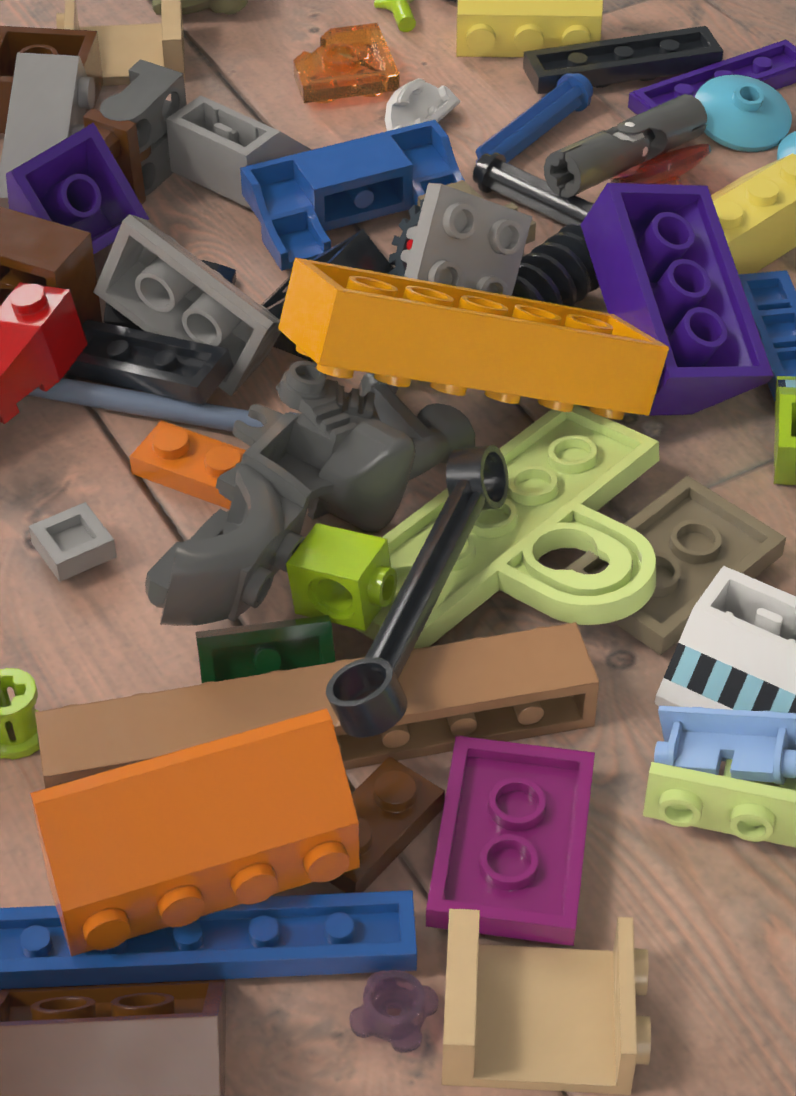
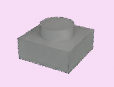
[29,502,117,582]

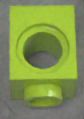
[286,523,397,631]

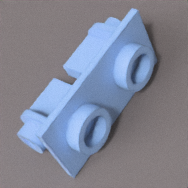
[654,706,796,785]

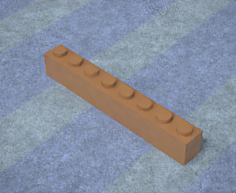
[35,622,599,789]

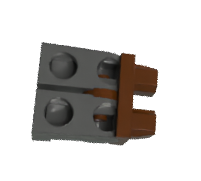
[83,59,187,205]

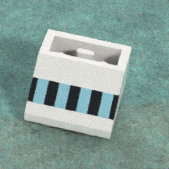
[655,566,796,713]

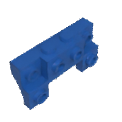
[240,120,465,271]

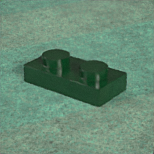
[195,615,336,683]

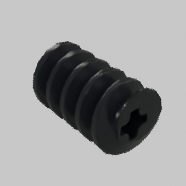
[512,224,600,307]

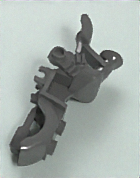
[145,361,475,626]

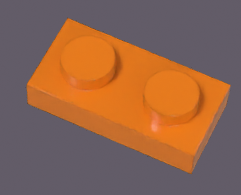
[129,420,246,510]

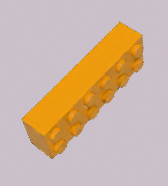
[278,257,669,420]

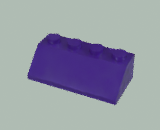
[581,183,774,416]

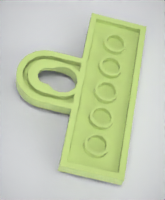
[354,404,659,648]

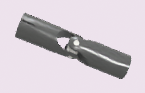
[544,94,707,198]

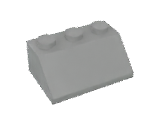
[93,214,281,396]

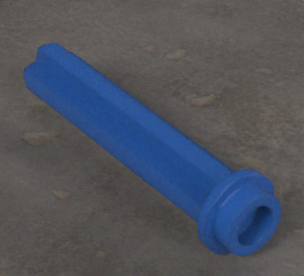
[476,73,593,163]

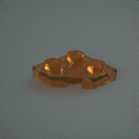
[293,23,400,103]

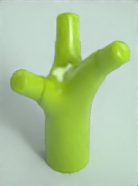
[374,0,416,32]

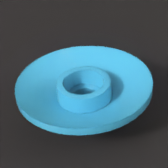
[695,75,792,152]

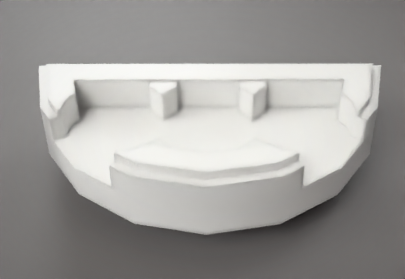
[385,78,461,131]

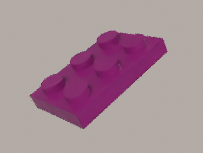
[426,736,595,946]

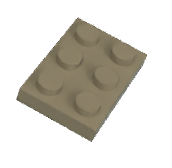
[564,475,786,655]

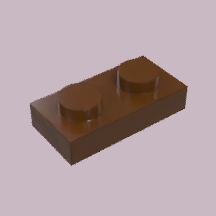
[328,756,445,893]

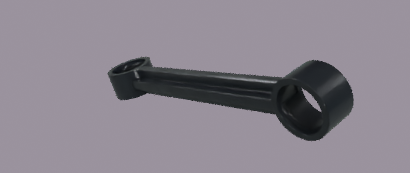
[326,445,509,738]

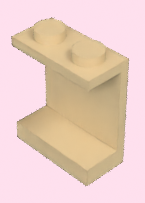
[56,0,185,86]
[442,909,651,1095]

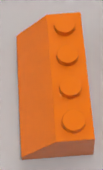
[30,708,360,957]

